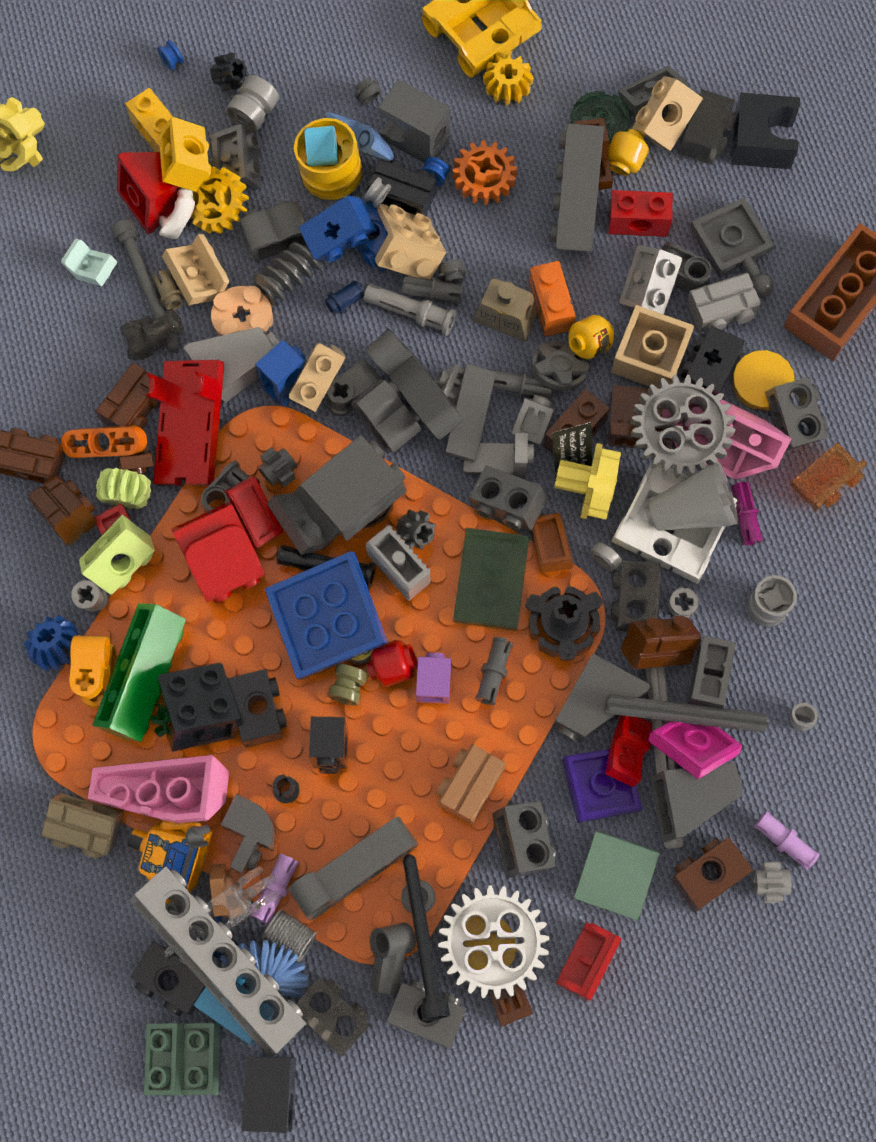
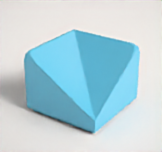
[304,126,338,167]

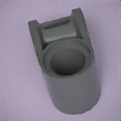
[662,242,711,294]
[327,360,383,416]
[201,460,260,512]

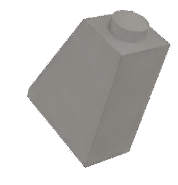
[184,327,280,402]

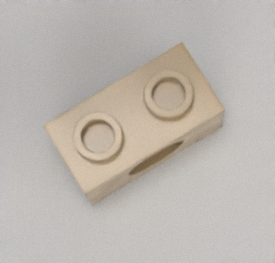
[632,76,703,151]

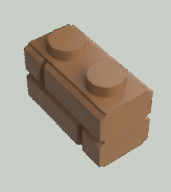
[436,744,506,825]

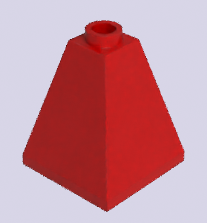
[117,152,180,235]

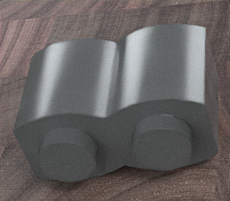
[240,201,306,260]
[350,380,422,453]

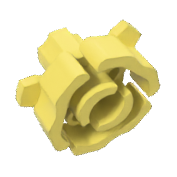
[0,97,45,171]
[554,443,621,520]

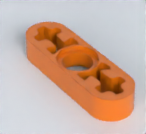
[61,425,147,458]

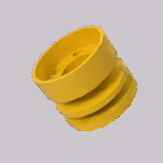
[293,118,363,200]

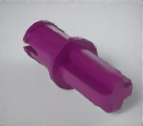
[731,482,763,546]

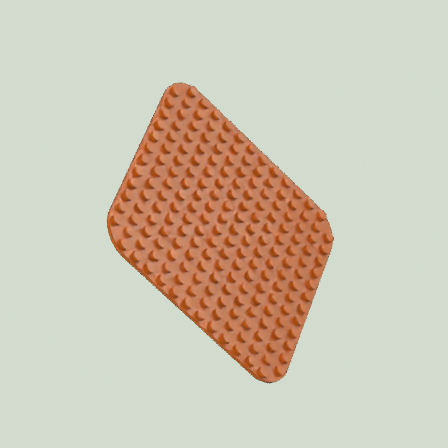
[32,406,606,965]

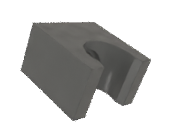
[378,79,450,163]

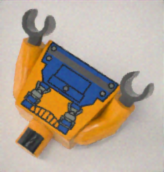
[128,820,213,915]

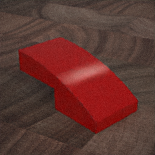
[605,715,652,787]

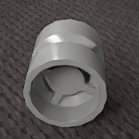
[225,75,280,133]
[747,575,797,627]

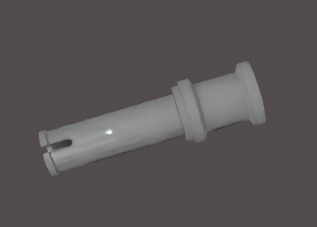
[363,283,457,336]

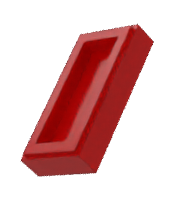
[224,476,283,548]

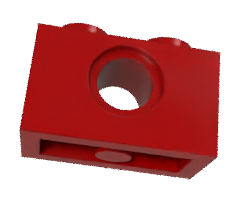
[608,190,673,237]

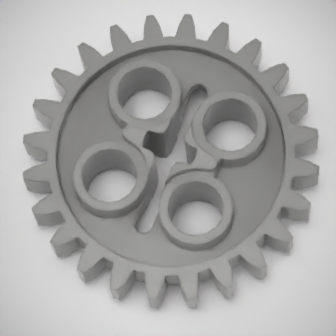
[630,375,736,478]

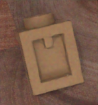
[209,863,249,918]

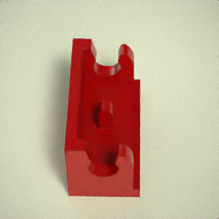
[555,922,622,1002]

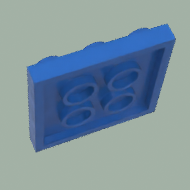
[265,551,388,680]

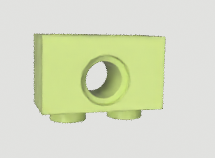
[79,515,155,595]

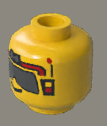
[568,315,614,360]

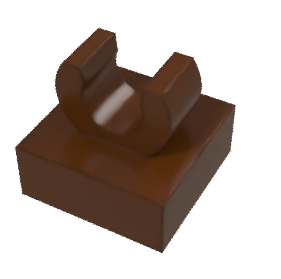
[488,984,533,1027]

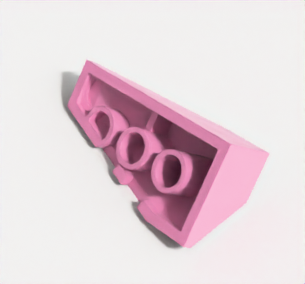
[88,755,229,823]

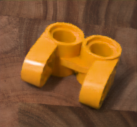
[69,636,117,710]

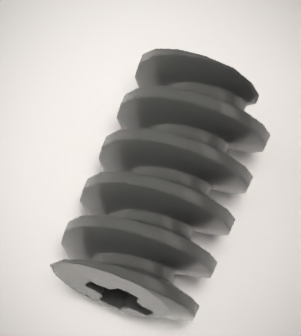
[253,242,322,307]

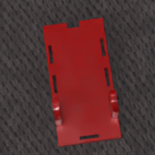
[144,359,225,486]

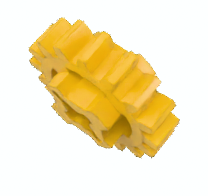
[190,166,249,234]

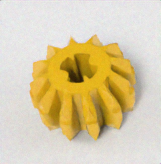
[483,53,533,106]

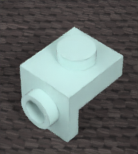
[61,239,117,286]

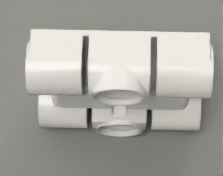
[611,463,737,584]

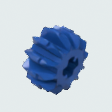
[23,615,79,671]

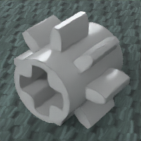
[753,862,792,903]

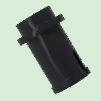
[273,775,300,804]

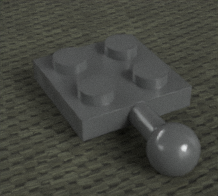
[690,197,774,298]

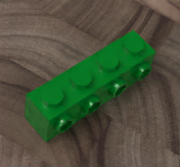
[92,603,186,742]

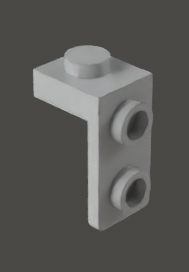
[463,433,534,476]

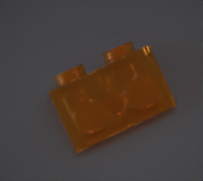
[790,442,868,512]

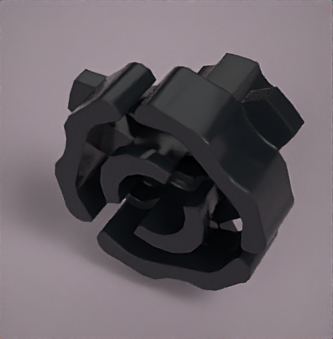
[525,586,603,661]

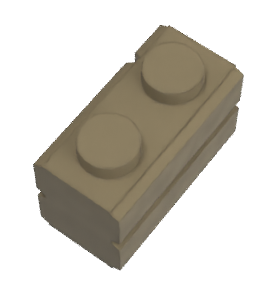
[41,793,123,858]

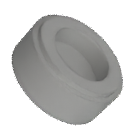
[590,542,622,571]

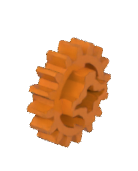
[452,140,517,205]

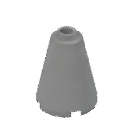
[645,462,738,531]

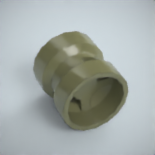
[327,664,368,706]

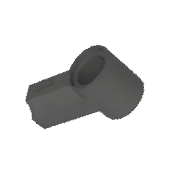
[370,922,416,995]

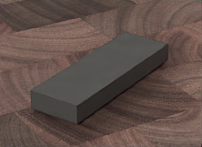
[443,364,496,462]

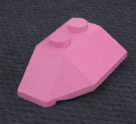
[662,399,792,480]

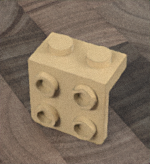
[375,204,446,280]

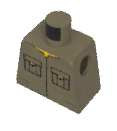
[472,278,537,342]

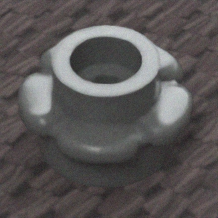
[354,78,382,105]
[438,260,467,284]

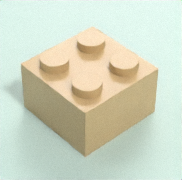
[611,305,695,389]

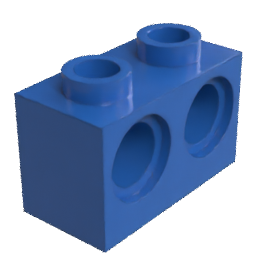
[255,340,306,407]

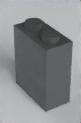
[301,435,407,542]

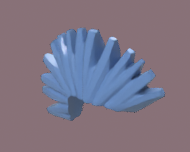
[325,112,394,161]
[220,940,308,998]

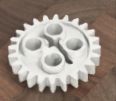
[438,885,549,1000]

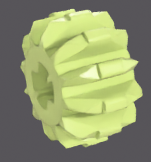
[96,468,151,509]

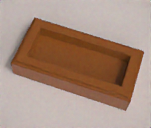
[531,513,573,573]

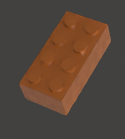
[783,223,876,362]

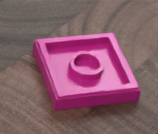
[648,721,743,779]

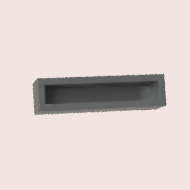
[550,123,604,252]

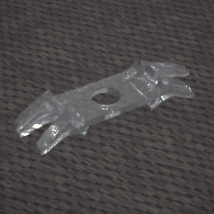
[163,865,281,966]

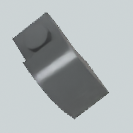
[221,794,276,876]

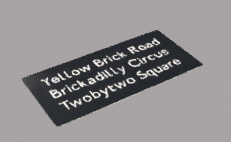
[552,422,592,481]

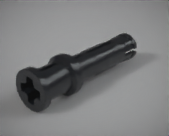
[277,544,376,590]

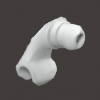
[159,187,195,239]

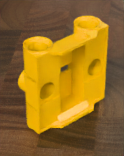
[421,0,542,78]

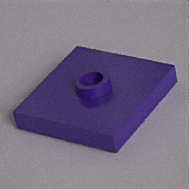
[562,749,642,823]

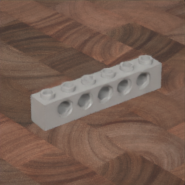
[129,866,306,1057]

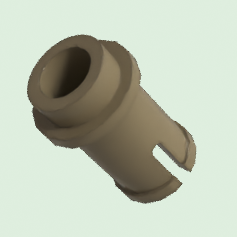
[152,270,184,311]

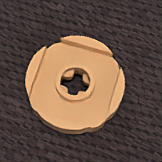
[211,286,273,336]

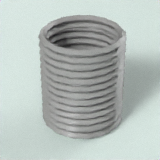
[261,910,317,962]

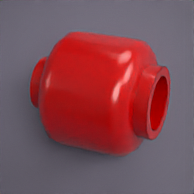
[367,640,418,687]

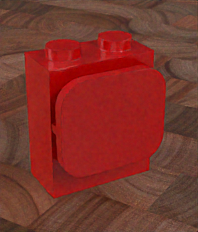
[171,501,265,603]

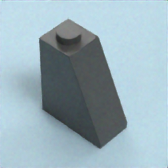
[553,653,650,742]
[650,763,742,843]

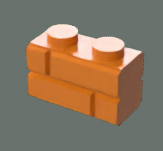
[528,261,576,336]

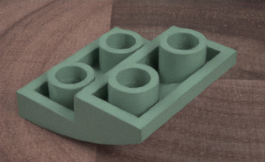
[574,830,659,921]
[144,1023,220,1095]

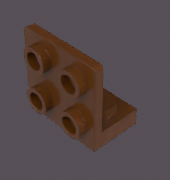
[607,385,674,449]

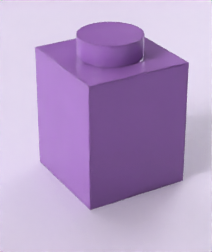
[416,653,451,704]

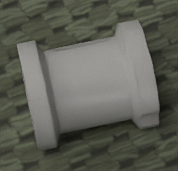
[71,580,109,613]

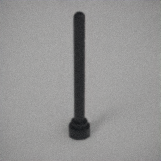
[403,854,450,1021]

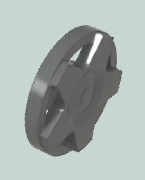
[531,342,589,391]

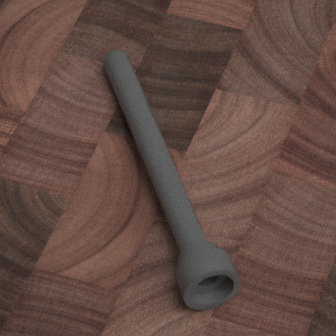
[111,219,178,352]

